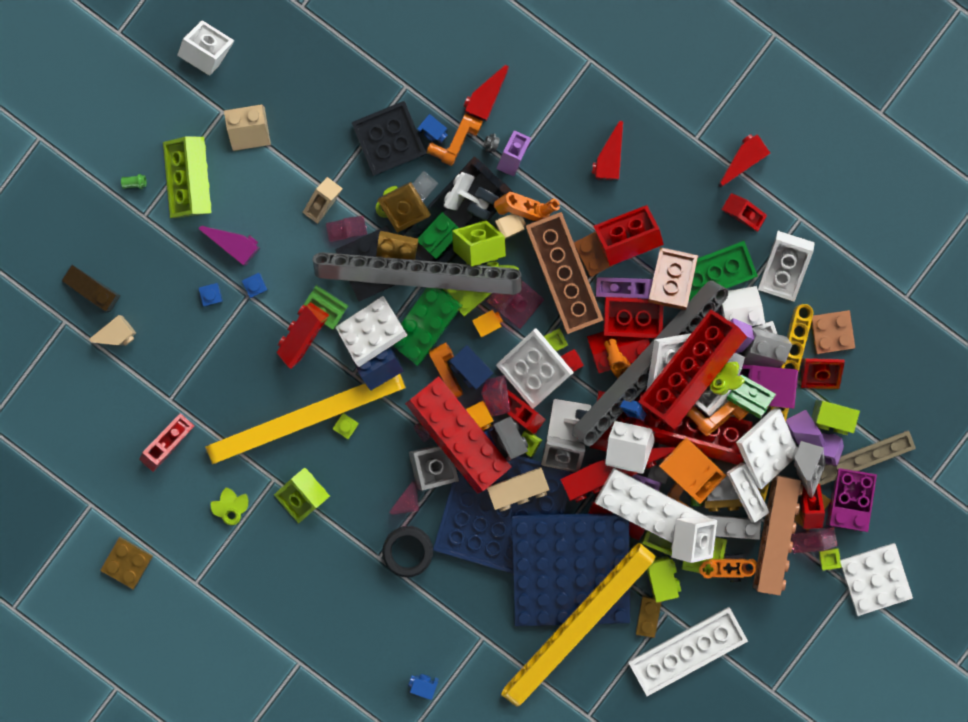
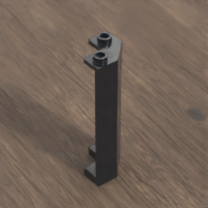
[402,156,513,263]

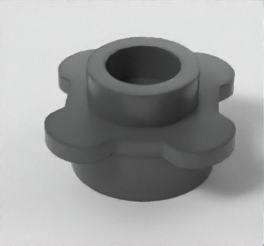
[484,133,500,152]

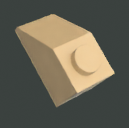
[303,177,343,224]
[495,213,526,240]
[89,315,136,346]

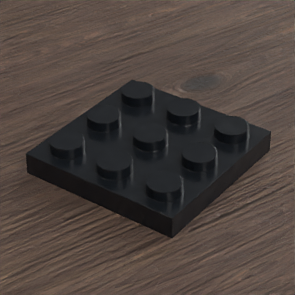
[351,100,427,176]
[335,226,395,302]

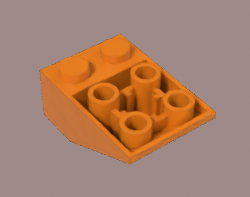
[659,438,726,504]

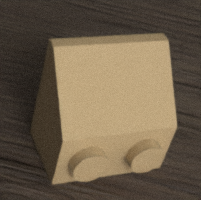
[224,104,271,151]

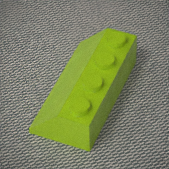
[163,137,211,218]

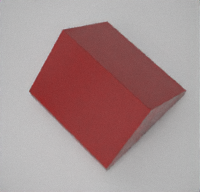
[801,358,845,389]

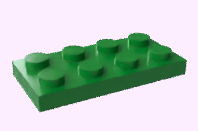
[688,241,758,302]
[392,287,463,366]

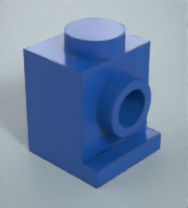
[417,114,448,144]
[408,674,439,700]

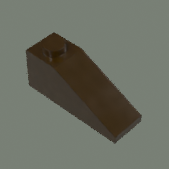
[62,265,121,312]

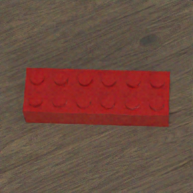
[638,309,747,429]
[405,377,511,494]
[631,392,753,465]

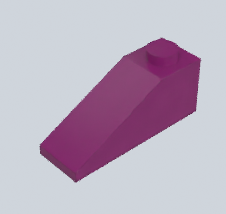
[199,226,260,266]

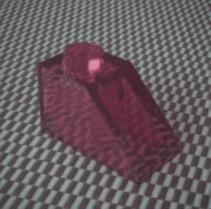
[791,527,838,553]

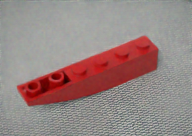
[560,447,675,503]

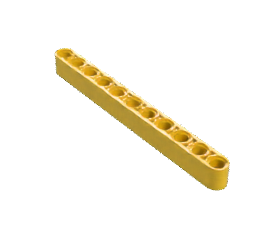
[758,304,813,502]
[205,374,406,464]
[501,543,655,707]

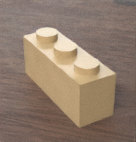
[487,467,549,511]

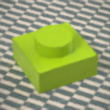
[543,328,568,351]
[333,413,359,439]
[521,430,542,457]
[818,548,842,571]

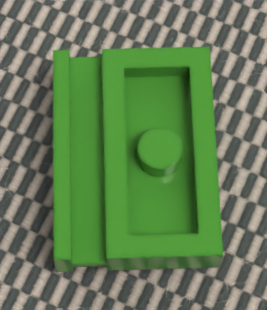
[304,285,348,329]

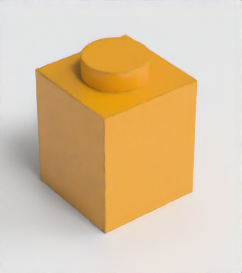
[472,310,503,338]
[466,400,494,431]

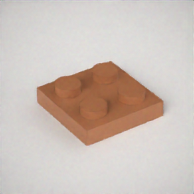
[811,310,855,354]

